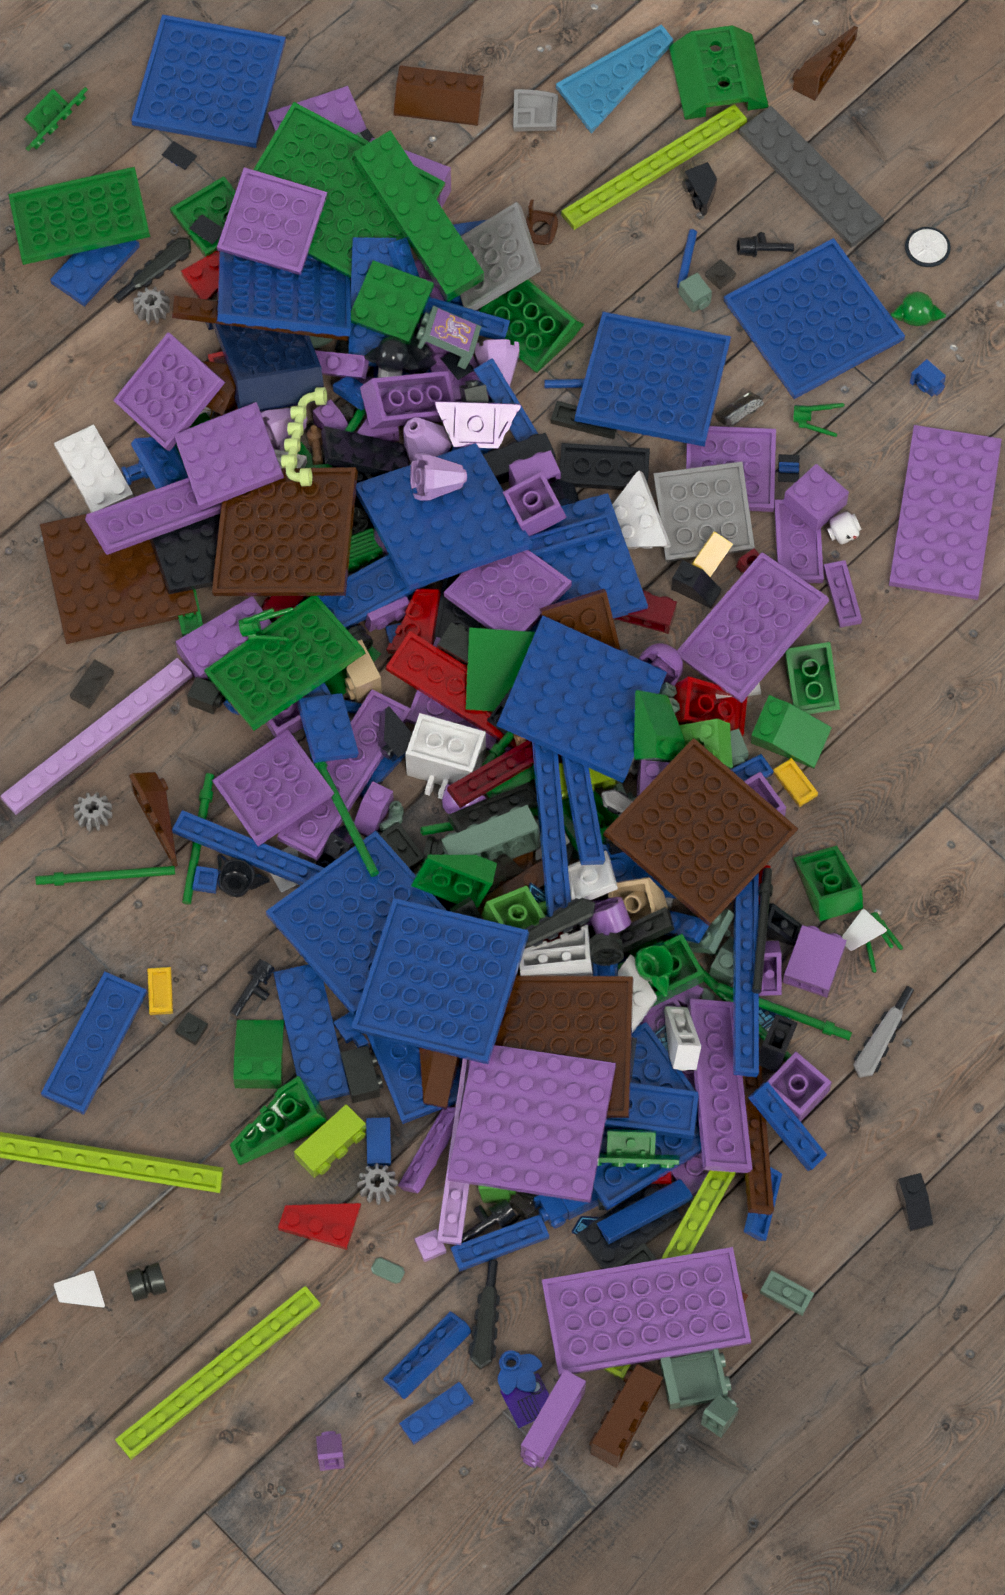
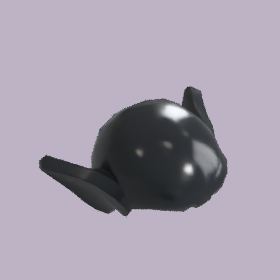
[364,336,419,372]
[217,854,270,898]

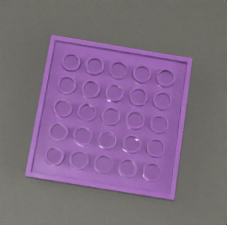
[447,1045,616,1203]

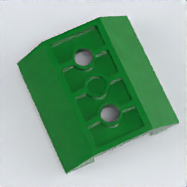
[669,25,769,120]

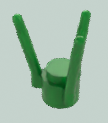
[793,403,845,437]
[239,607,294,641]
[866,912,903,973]

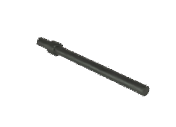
[752,868,773,994]

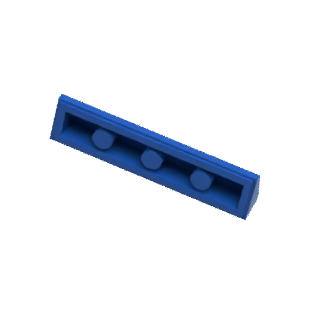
[597,1179,693,1245]
[383,1311,471,1399]

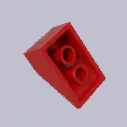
[674,676,748,737]

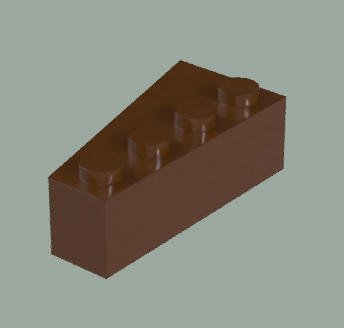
[589,1364,663,1468]

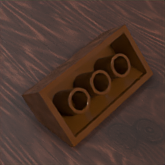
[394,65,484,126]

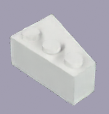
[520,925,593,976]

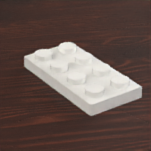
[54,424,134,512]

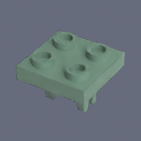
[687,909,734,956]

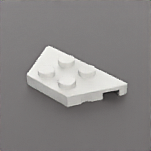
[612,471,671,549]
[618,955,657,1033]

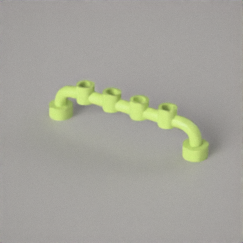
[281,387,327,486]

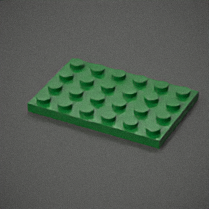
[8,167,150,265]
[204,596,366,731]

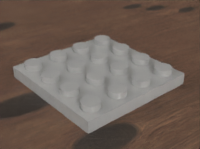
[460,202,542,310]
[654,462,755,562]

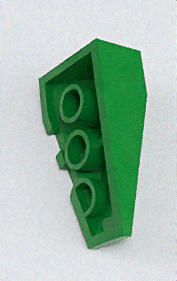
[230,1076,328,1165]

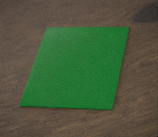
[466,628,535,711]

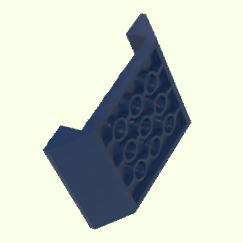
[205,322,324,411]

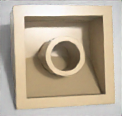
[344,639,382,704]
[608,877,668,923]

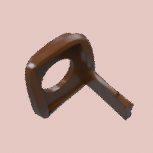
[526,199,558,245]

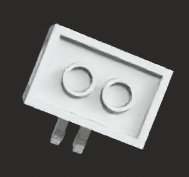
[406,713,486,799]

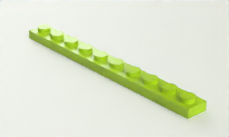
[561,104,747,230]
[0,1132,224,1193]
[603,1170,736,1380]
[115,1286,321,1460]

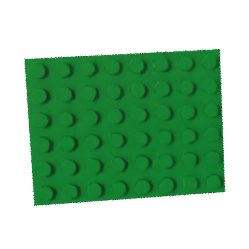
[253,102,445,278]

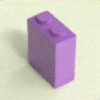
[783,925,847,998]

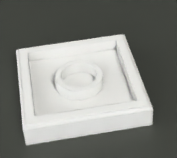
[568,851,618,900]

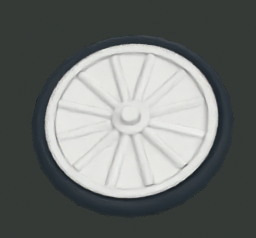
[905,227,951,267]

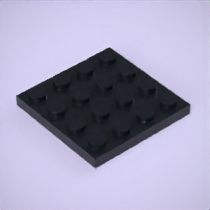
[150,513,221,594]

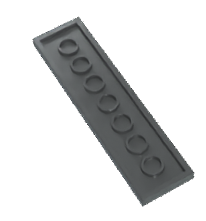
[739,106,884,248]

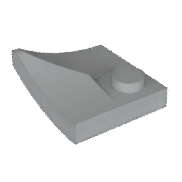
[513,89,559,132]

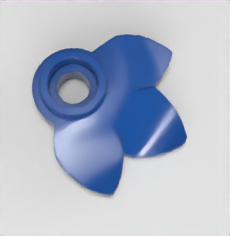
[497,1350,542,1395]

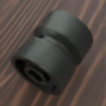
[126,1262,167,1302]

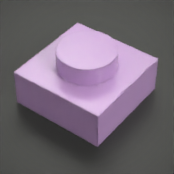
[415,1229,446,1262]

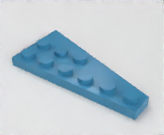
[556,24,673,134]

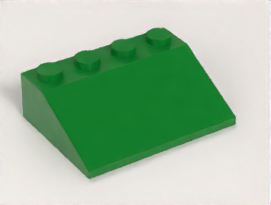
[479,278,584,373]

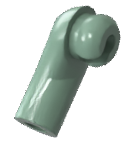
[379,801,404,832]

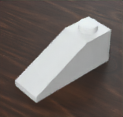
[664,1006,701,1071]

